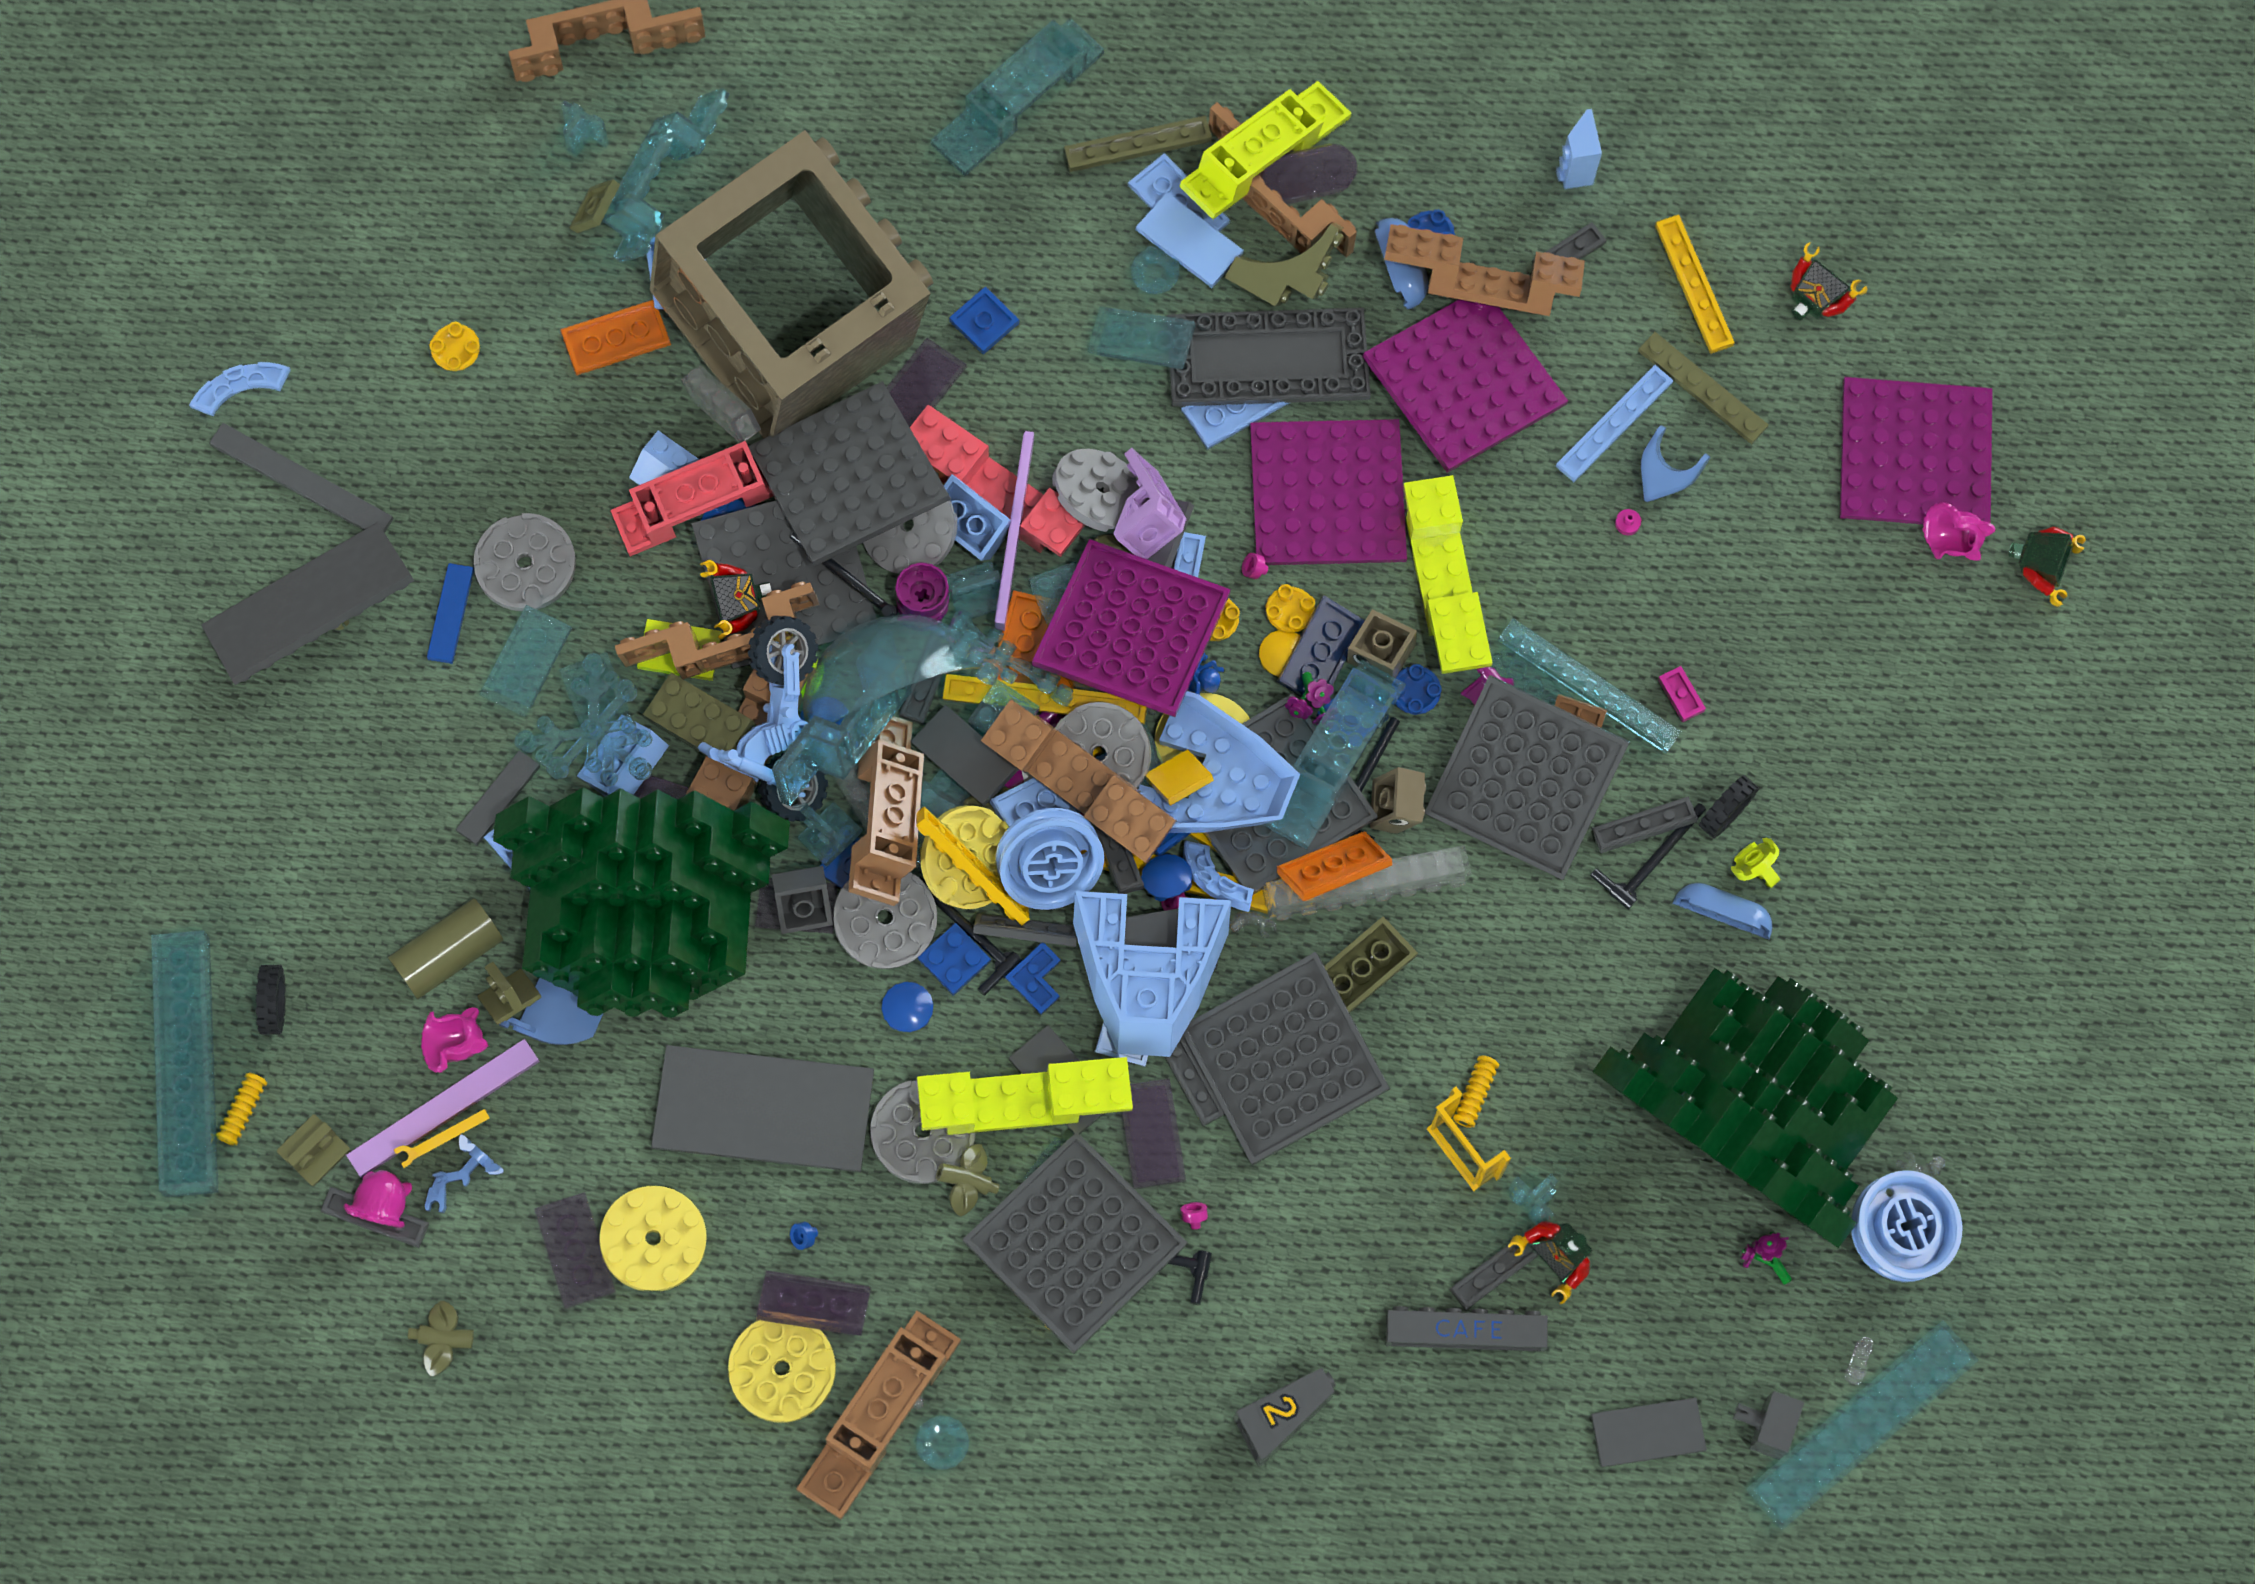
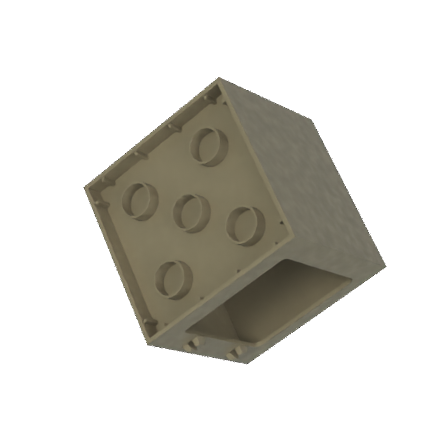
[650,130,933,439]

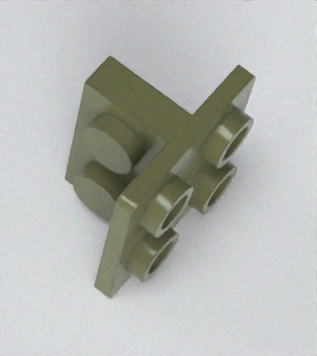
[477,962,542,1025]
[277,1114,350,1186]

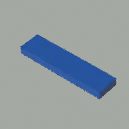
[427,563,474,664]

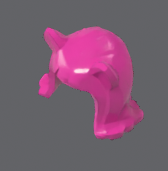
[1922,502,1996,561]
[421,1007,488,1073]
[344,1170,412,1228]

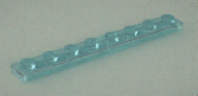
[1498,618,1681,754]

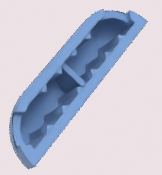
[1375,218,1429,309]
[1672,883,1772,940]

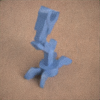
[425,1135,504,1213]

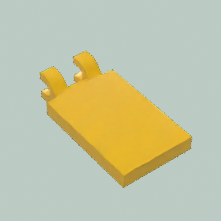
[393,1109,490,1168]

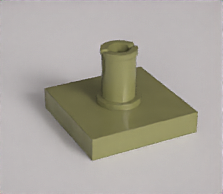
[569,179,623,233]

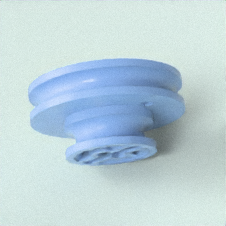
[995,808,1104,910]
[1851,1171,1962,1282]

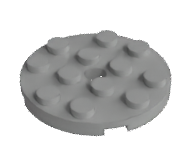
[1052,449,1148,532]
[863,496,957,574]
[474,513,576,611]
[1055,702,1151,789]
[833,872,937,969]
[871,1080,976,1184]

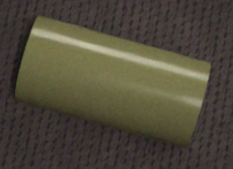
[387,898,503,1000]
[1325,916,1418,1013]

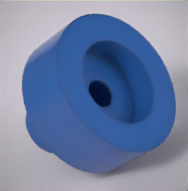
[790,1222,818,1250]

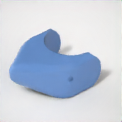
[1641,425,1711,502]

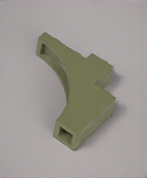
[1225,223,1344,307]

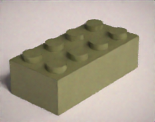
[643,673,756,764]

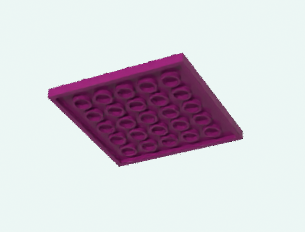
[1363,299,1568,473]
[1840,377,1993,524]
[1250,419,1407,565]
[1032,539,1231,717]

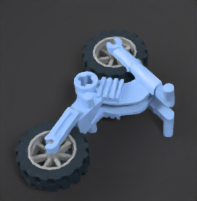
[698,616,828,822]

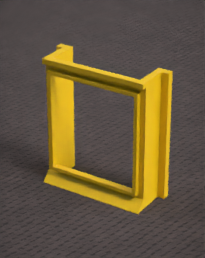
[1427,1087,1511,1191]

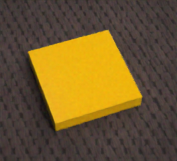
[1145,749,1214,806]

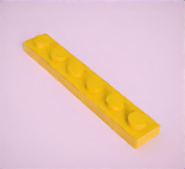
[1655,215,1735,354]
[916,806,1030,925]

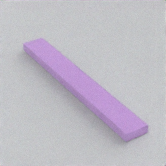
[995,431,1034,631]
[346,1039,539,1178]

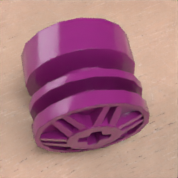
[895,563,949,628]

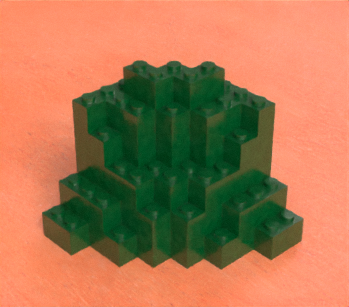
[493,787,790,1018]
[1592,968,1898,1249]

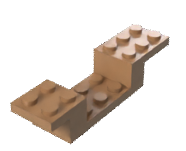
[508,0,705,82]
[1209,102,1357,258]
[1384,224,1585,316]
[615,582,819,680]
[686,669,811,811]
[981,699,1177,863]
[848,708,924,906]
[796,1311,961,1520]

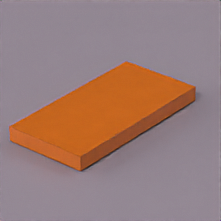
[561,300,671,376]
[988,590,1060,685]
[1277,831,1392,901]

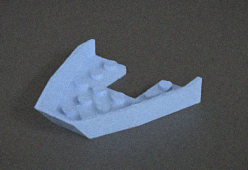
[1139,691,1300,833]
[1073,891,1231,1057]

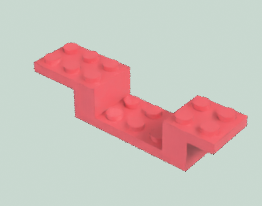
[910,405,1085,557]
[610,441,774,557]

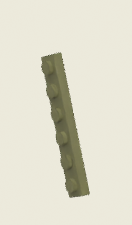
[1064,116,1212,172]
[1638,332,1769,445]

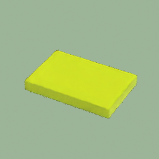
[637,619,722,681]

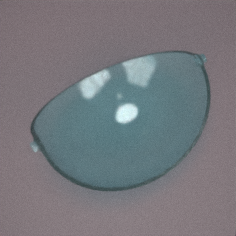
[803,614,993,745]

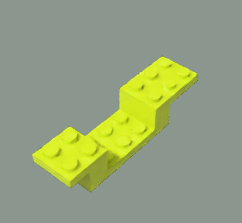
[1179,81,1352,219]
[1403,475,1493,674]
[917,1057,1133,1135]

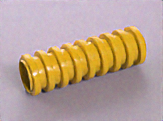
[1453,1055,1500,1128]
[216,1073,267,1146]

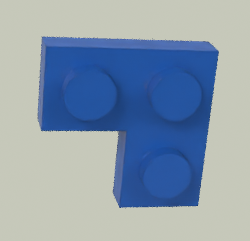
[1005,942,1061,1015]

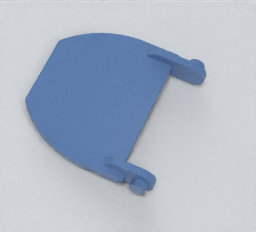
[498,978,603,1045]

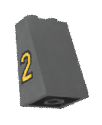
[1234,1368,1336,1467]

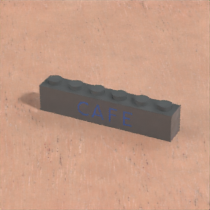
[1386,1306,1548,1352]

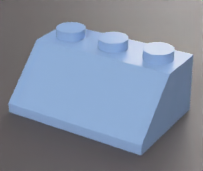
[1557,109,1602,189]
[629,431,700,520]
[944,474,1011,561]
[577,714,669,796]

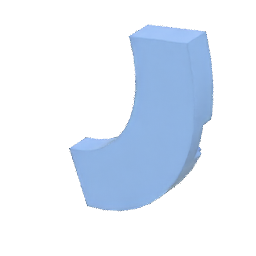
[189,362,290,416]
[1183,841,1254,912]

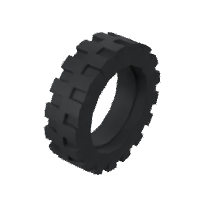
[1699,775,1759,839]
[256,965,286,1035]

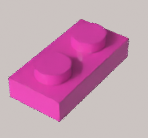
[1658,666,1706,723]

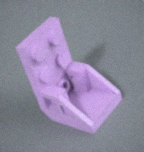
[1113,448,1186,559]

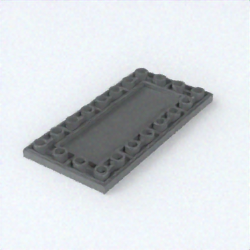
[1167,308,1371,407]
[201,522,414,685]
[651,1045,874,1173]

